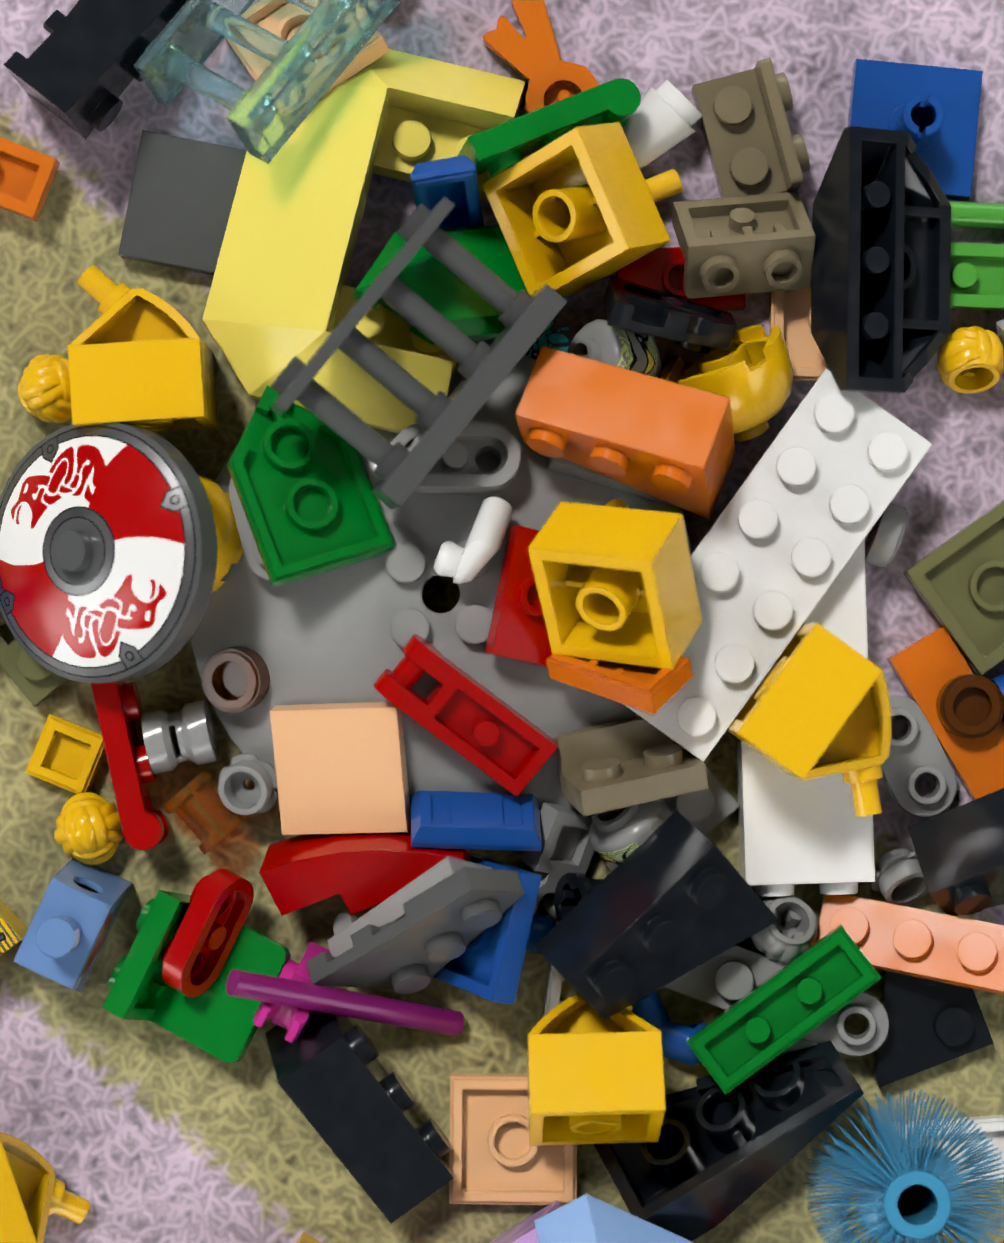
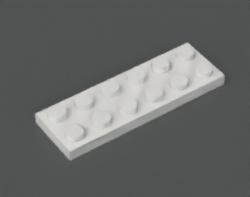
[625,368,932,762]

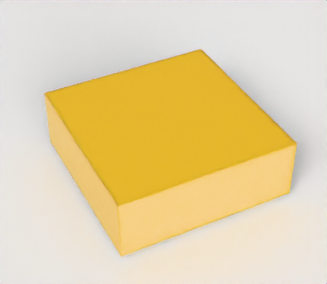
[25,713,105,794]

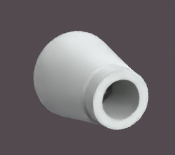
[623,79,702,169]

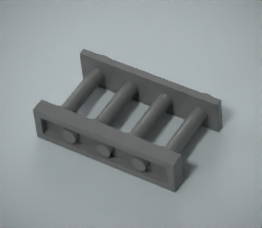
[269,197,567,509]

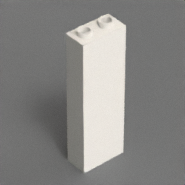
[729,500,875,897]

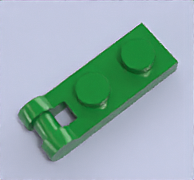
[457,78,641,179]

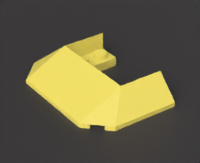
[202,49,526,433]

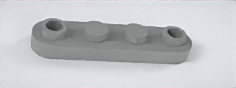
[664,943,889,1056]

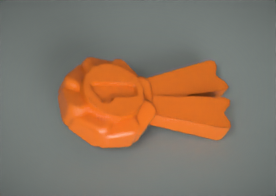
[483,0,599,114]

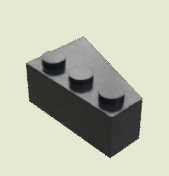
[3,0,202,139]
[908,788,1004,916]
[535,811,779,1020]
[265,1010,454,1223]

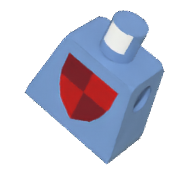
[14,858,132,993]

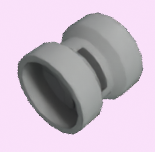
[141,700,219,774]

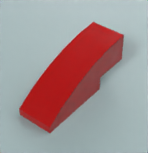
[259,827,472,916]

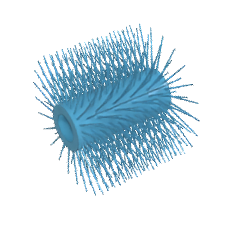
[804,1089,1004,1243]

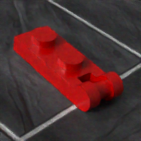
[373,633,558,797]
[91,681,169,850]

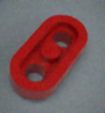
[162,869,254,997]

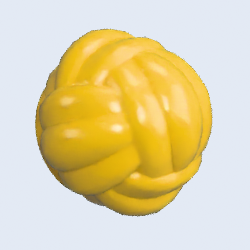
[936,326,1004,394]
[18,354,72,423]
[54,792,123,865]

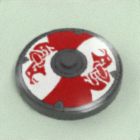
[0,422,217,683]

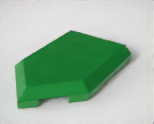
[353,224,550,345]
[227,386,395,586]

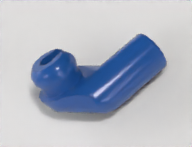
[631,991,707,1066]

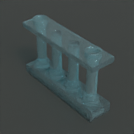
[134,0,401,164]

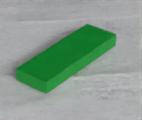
[686,924,881,1095]

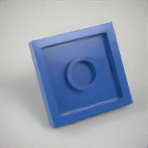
[847,59,983,201]
[433,853,556,1004]

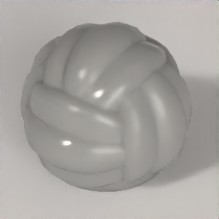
[751,896,819,965]

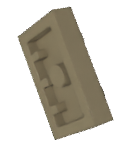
[692,58,810,198]
[672,191,816,299]
[554,716,709,816]

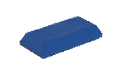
[410,155,483,228]
[410,790,542,851]

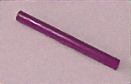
[226,969,464,1037]

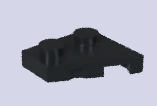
[603,276,737,354]
[873,970,994,1087]

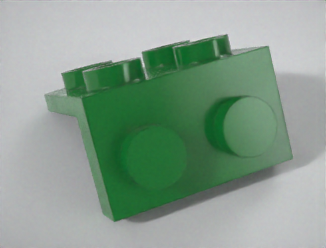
[102,890,290,1063]

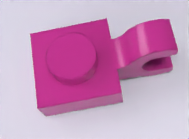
[253,941,330,1043]

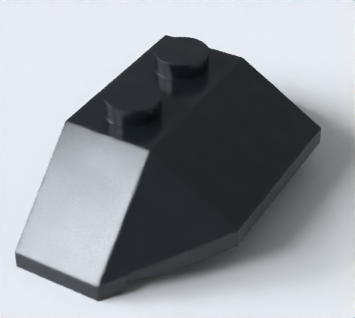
[811,126,951,394]

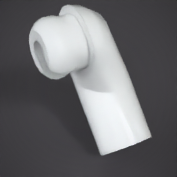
[434,497,513,584]

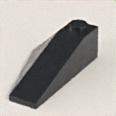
[594,1041,864,1241]

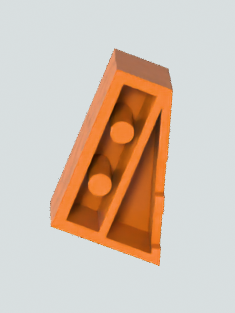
[515,346,735,520]

